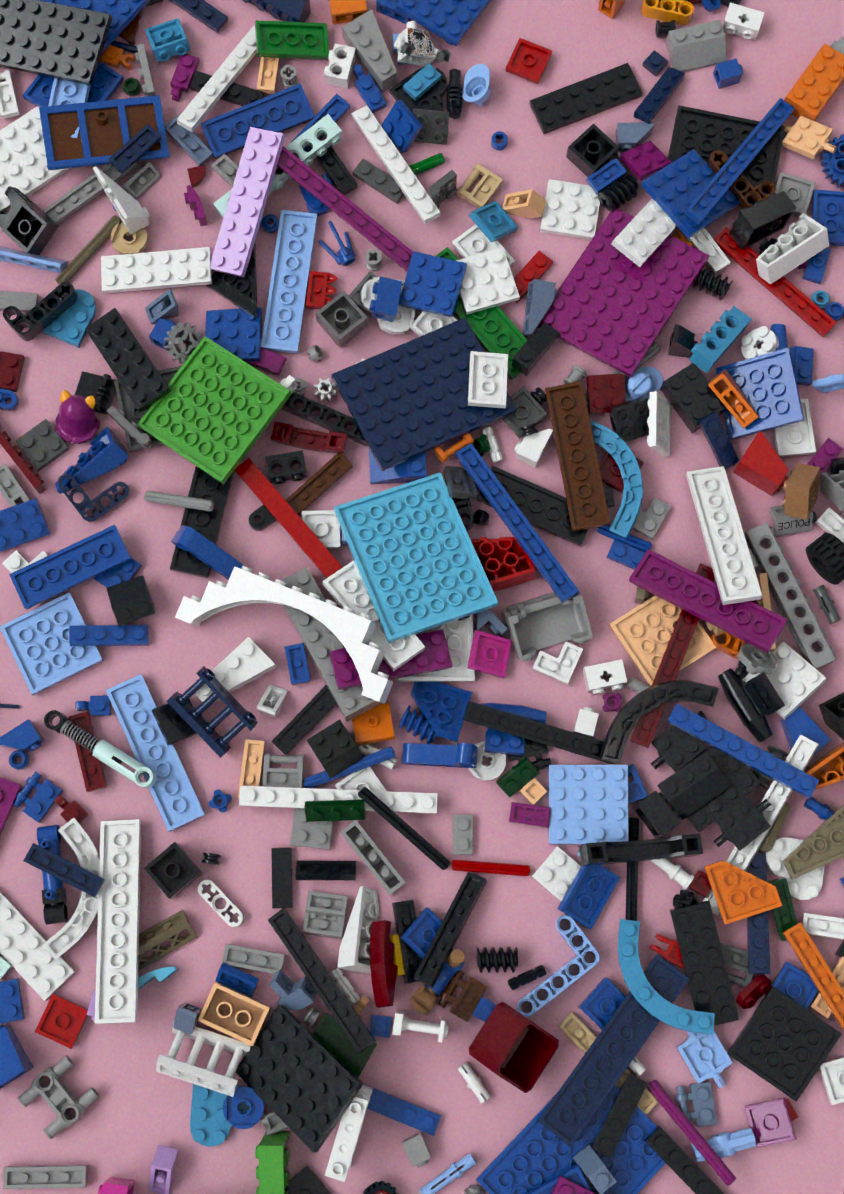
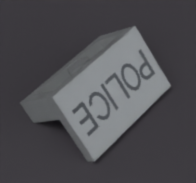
[770,505,813,536]

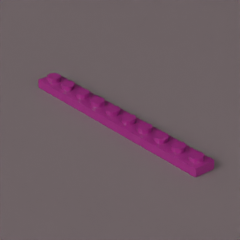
[277,146,413,272]

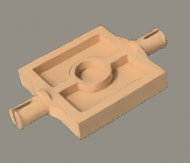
[782,116,837,160]

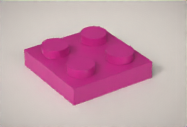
[467,630,512,678]

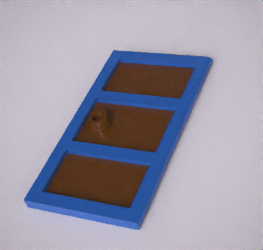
[39,95,170,170]

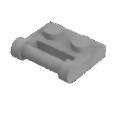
[263,753,304,788]

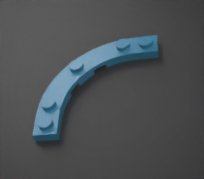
[590,420,643,539]
[617,919,715,1035]

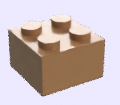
[782,463,820,519]

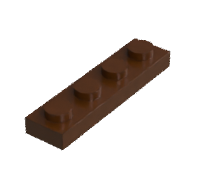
[286,453,353,515]

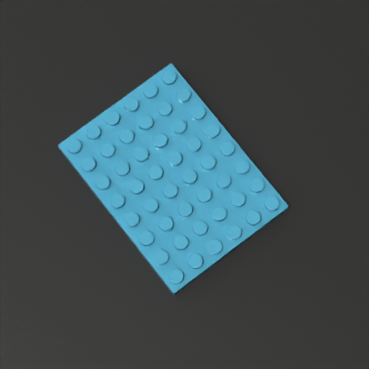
[334,472,498,643]

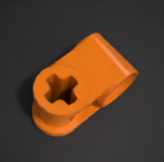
[710,632,747,659]

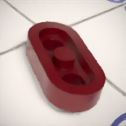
[736,974,772,1009]

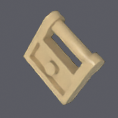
[456,164,503,208]

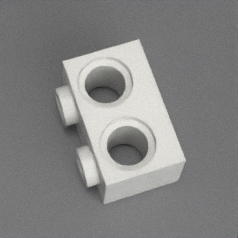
[324,43,356,89]

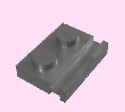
[443,466,478,500]

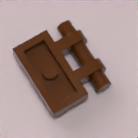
[438,970,487,1022]

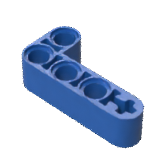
[171,525,244,580]
[402,743,478,768]

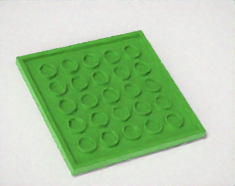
[137,336,292,485]

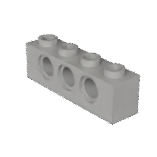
[340,820,406,896]

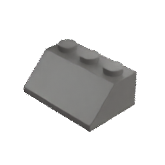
[665,20,727,72]

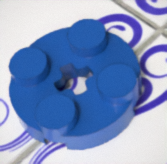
[223,1086,265,1129]

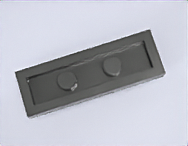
[352,159,404,204]

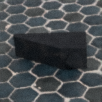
[512,323,560,376]

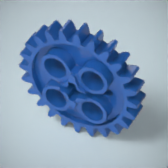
[820,134,844,188]

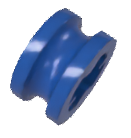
[491,131,508,151]

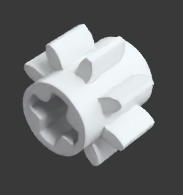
[314,378,337,402]

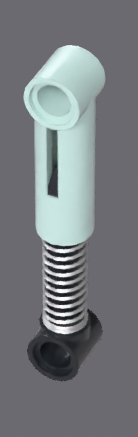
[44,710,157,788]

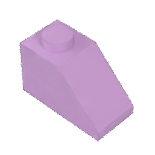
[149,1145,178,1194]

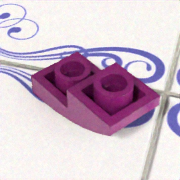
[184,185,208,226]
[246,348,287,375]

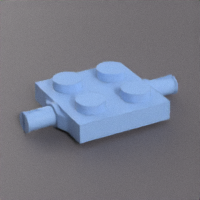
[676,1031,733,1088]

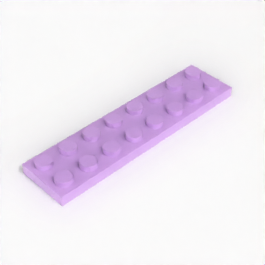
[210,127,286,278]

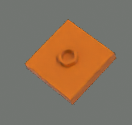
[352,702,395,745]

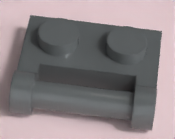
[429,170,457,209]
[720,943,753,989]

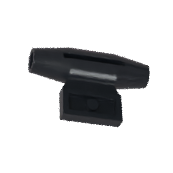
[718,668,785,743]

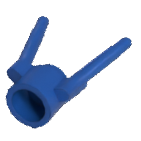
[319,221,356,266]

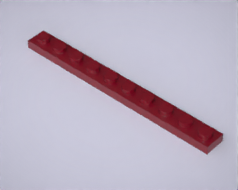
[630,563,715,748]

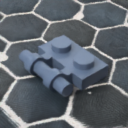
[675,1081,717,1127]

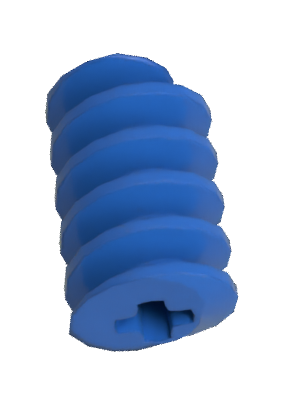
[400,705,438,744]

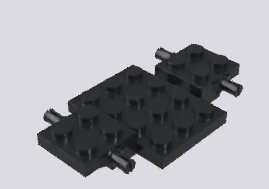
[650,725,771,851]

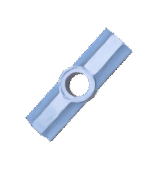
[691,1128,756,1162]

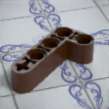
[708,150,776,209]

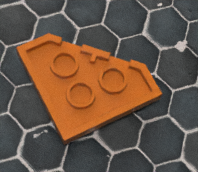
[704,860,782,925]

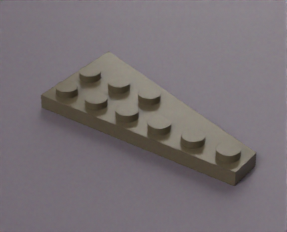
[783,804,844,879]

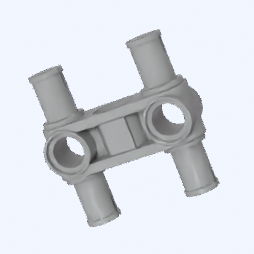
[18,1055,100,1139]

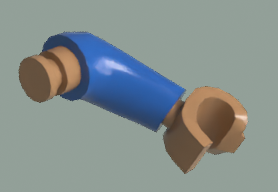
[410,949,465,1015]

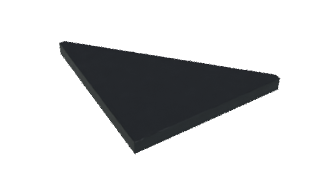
[207,243,257,319]

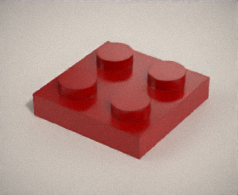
[505,38,552,84]
[35,994,88,1049]

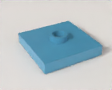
[469,201,518,243]

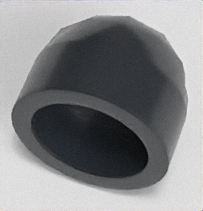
[473,509,489,526]

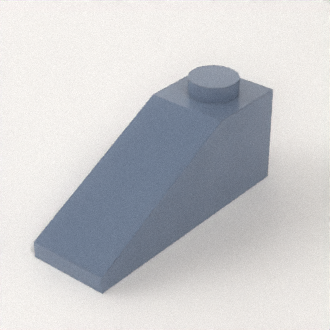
[523,279,557,338]

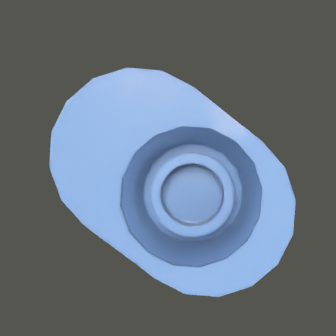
[462,64,491,107]
[625,366,663,401]

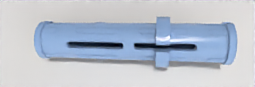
[419,1153,477,1194]

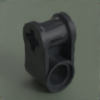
[452,497,473,531]

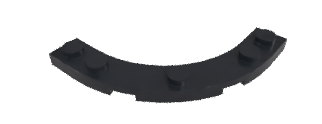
[599,680,719,764]

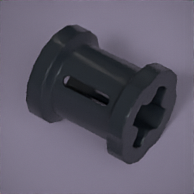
[655,20,676,37]

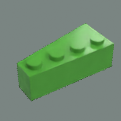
[255,1131,290,1194]

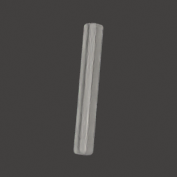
[144,491,214,511]

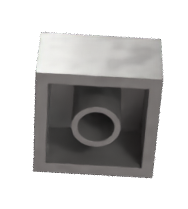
[315,291,368,348]

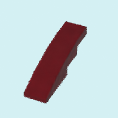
[370,920,398,1008]

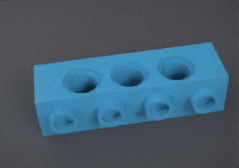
[689,306,752,373]

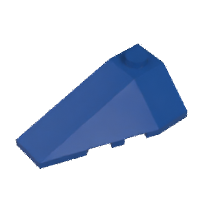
[55,426,129,494]

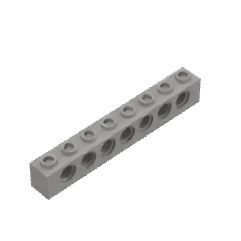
[744,522,836,670]

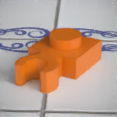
[101,45,135,70]

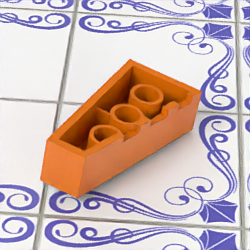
[804,742,844,790]

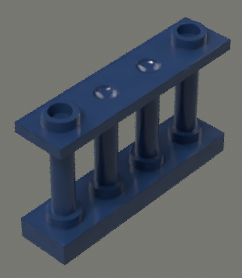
[167,666,258,758]

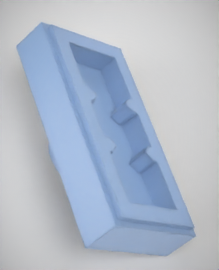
[812,374,844,393]

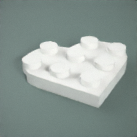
[360,277,415,335]
[766,837,825,900]

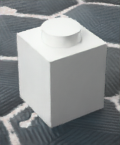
[573,707,599,738]

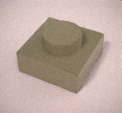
[634,586,649,604]

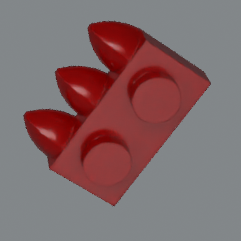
[306,271,338,309]

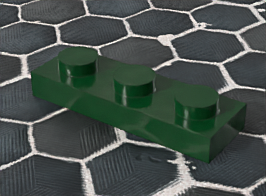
[304,800,366,822]
[766,877,797,941]

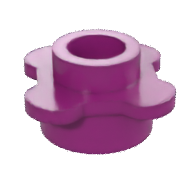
[602,693,622,712]

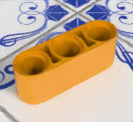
[641,0,694,25]

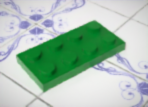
[255,20,329,59]

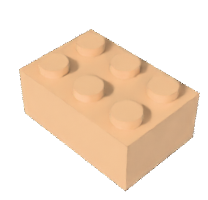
[197,982,272,1046]

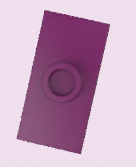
[509,802,551,828]

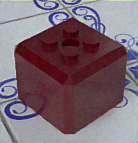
[469,1002,559,1093]

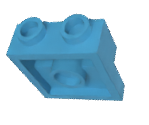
[145,18,191,62]

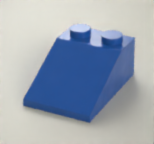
[369,448,427,484]

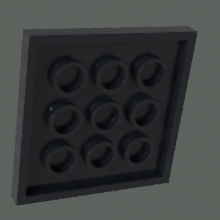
[727,986,842,1102]

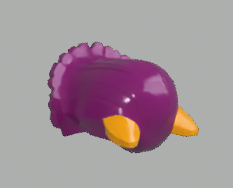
[55,390,100,444]

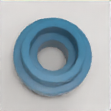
[811,291,830,309]

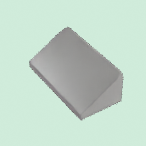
[121,161,161,199]

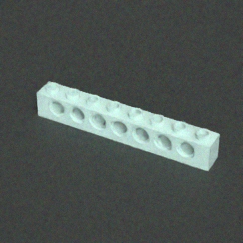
[213,114,343,218]

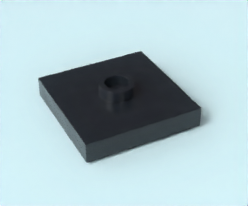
[152,699,197,746]
[285,1165,331,1194]

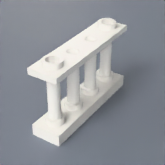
[392,1010,449,1042]
[156,1022,251,1097]
[325,1085,373,1182]

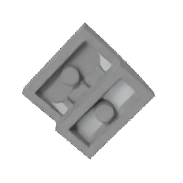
[302,891,348,939]

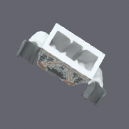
[394,21,451,66]

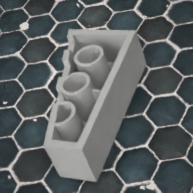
[342,9,397,92]

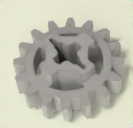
[164,323,203,363]

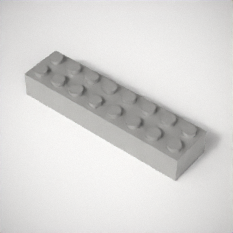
[281,567,381,722]

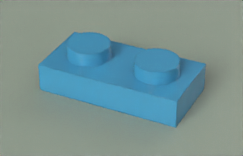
[403,63,441,101]

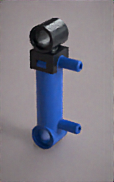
[37,825,68,925]

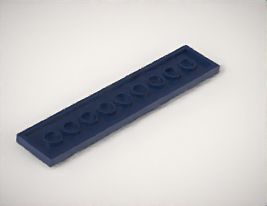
[537,954,690,1147]

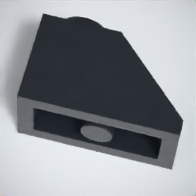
[668,324,697,358]

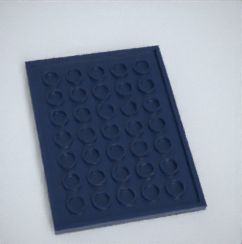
[331,318,517,471]

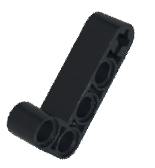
[3,282,78,341]

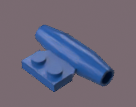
[770,324,814,386]
[481,703,546,756]

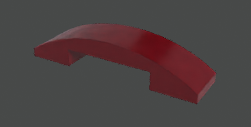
[270,422,348,453]

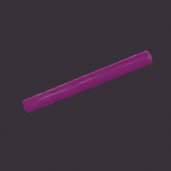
[647,1080,736,1186]

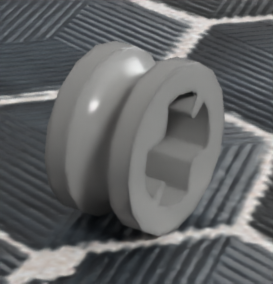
[303,1007,321,1027]

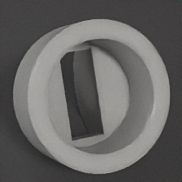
[307,345,323,362]

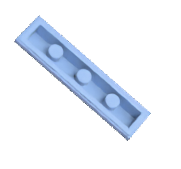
[0,247,67,273]

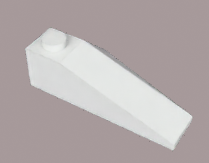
[93,166,150,235]
[338,886,380,974]

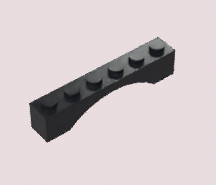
[579,834,703,866]

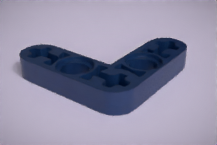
[58,474,129,522]

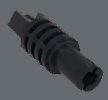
[446,69,463,120]

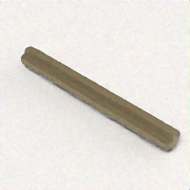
[55,215,122,285]

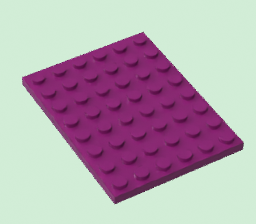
[537,207,709,377]

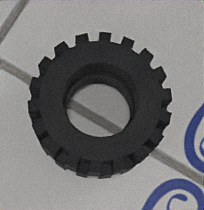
[806,533,844,585]

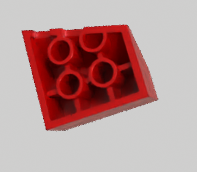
[470,537,535,592]

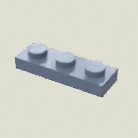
[165,116,214,166]

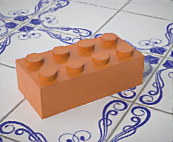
[784,43,844,121]

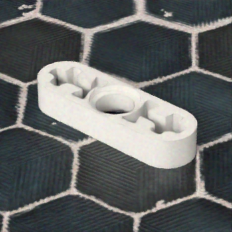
[198,880,244,927]

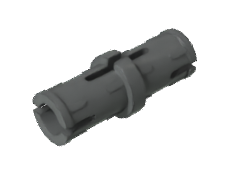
[813,585,841,624]

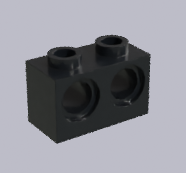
[265,450,307,484]

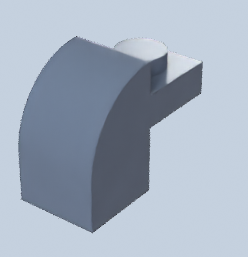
[270,969,317,1010]

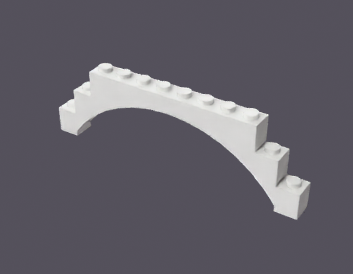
[175,566,393,704]

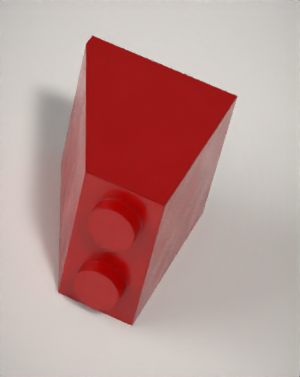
[733,431,789,496]

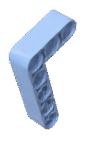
[517,915,599,1017]

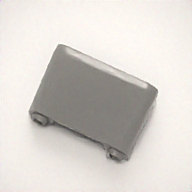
[503,592,593,661]

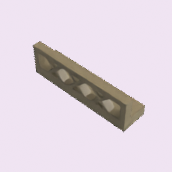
[138,910,197,970]

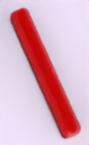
[452,860,530,876]

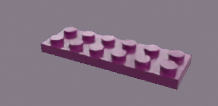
[329,630,453,690]

